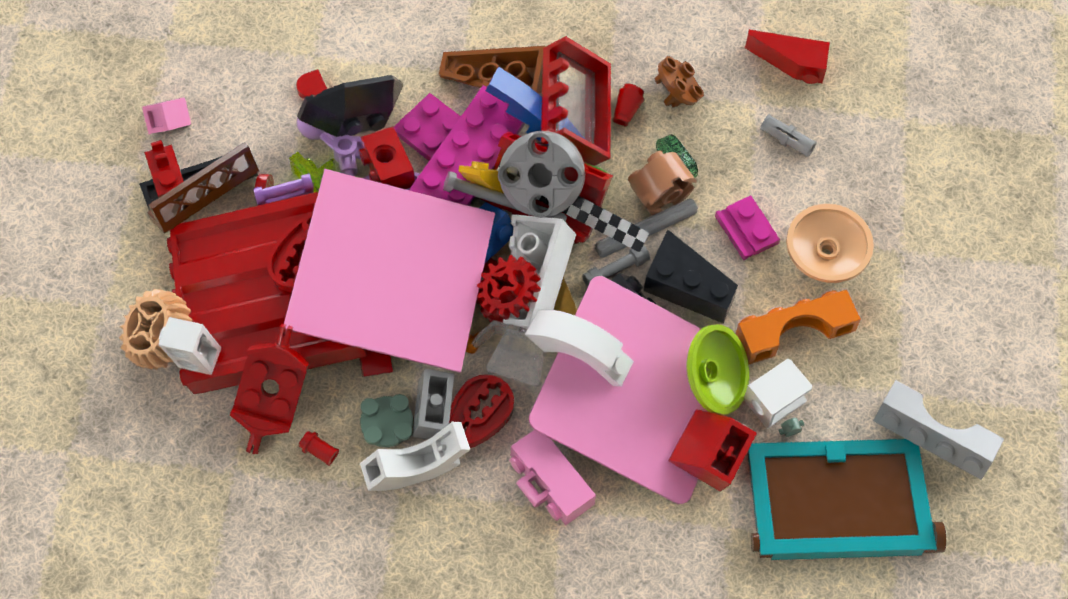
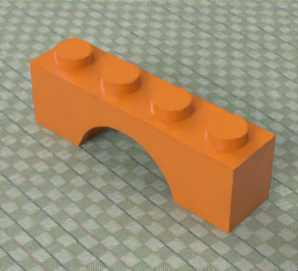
[735,289,861,364]

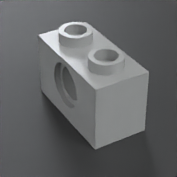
[412,369,454,439]

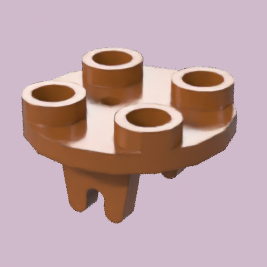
[654,56,704,108]

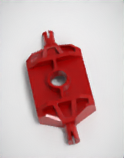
[230,324,309,454]

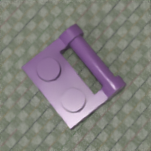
[253,173,314,206]

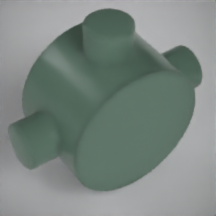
[779,418,805,437]

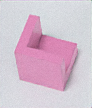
[142,97,191,134]

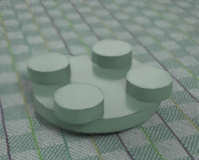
[360,394,413,447]

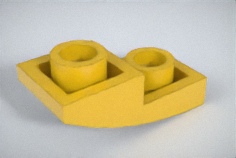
[458,161,504,193]

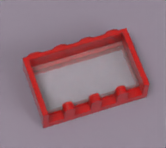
[541,36,611,166]

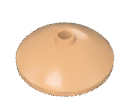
[786,204,874,283]

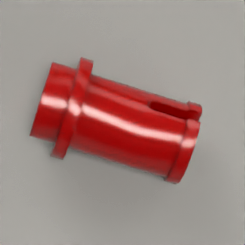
[299,431,339,466]

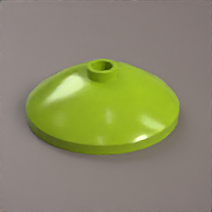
[686,324,749,415]

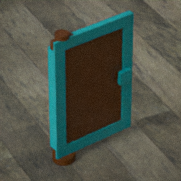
[748,439,946,560]

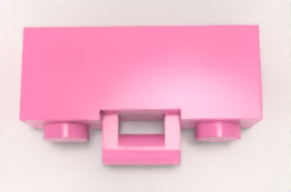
[509,430,596,525]

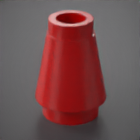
[612,83,645,127]

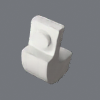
[525,310,634,386]
[360,422,470,491]

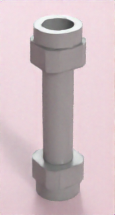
[582,245,650,287]

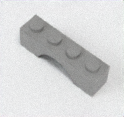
[873,380,1004,480]

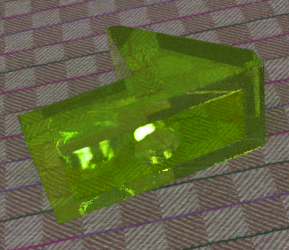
[289,152,336,192]

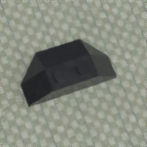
[297,75,404,137]

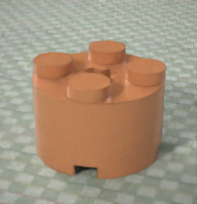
[628,151,697,215]

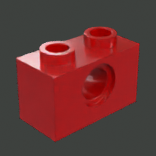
[358,126,415,189]

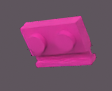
[715,195,780,261]

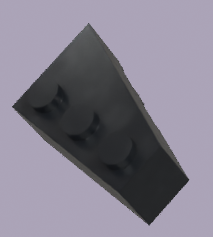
[643,230,738,324]

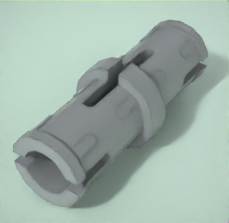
[760,114,817,157]

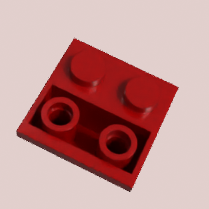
[668,409,757,492]

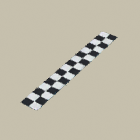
[497,162,649,252]

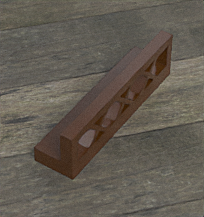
[147,142,259,234]

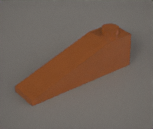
[439,45,546,94]

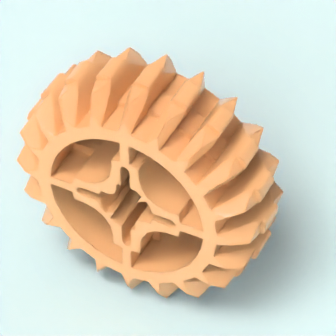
[119,289,193,370]

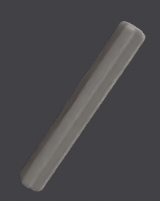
[595,199,698,258]

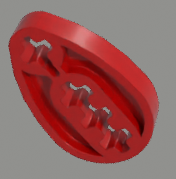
[267,212,313,293]
[449,374,514,448]

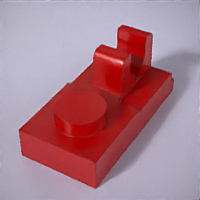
[144,140,184,198]

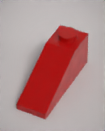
[745,29,830,84]

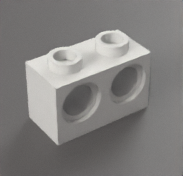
[159,317,221,375]

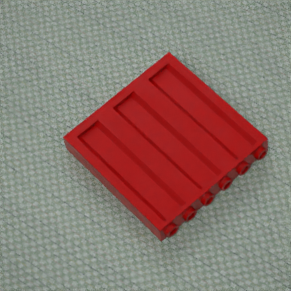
[167,191,367,394]

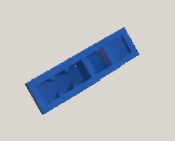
[485,67,583,146]

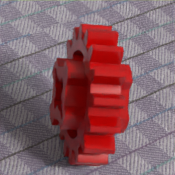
[477,255,541,320]

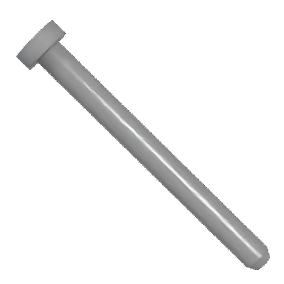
[443,171,567,222]

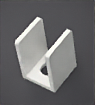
[744,359,812,429]

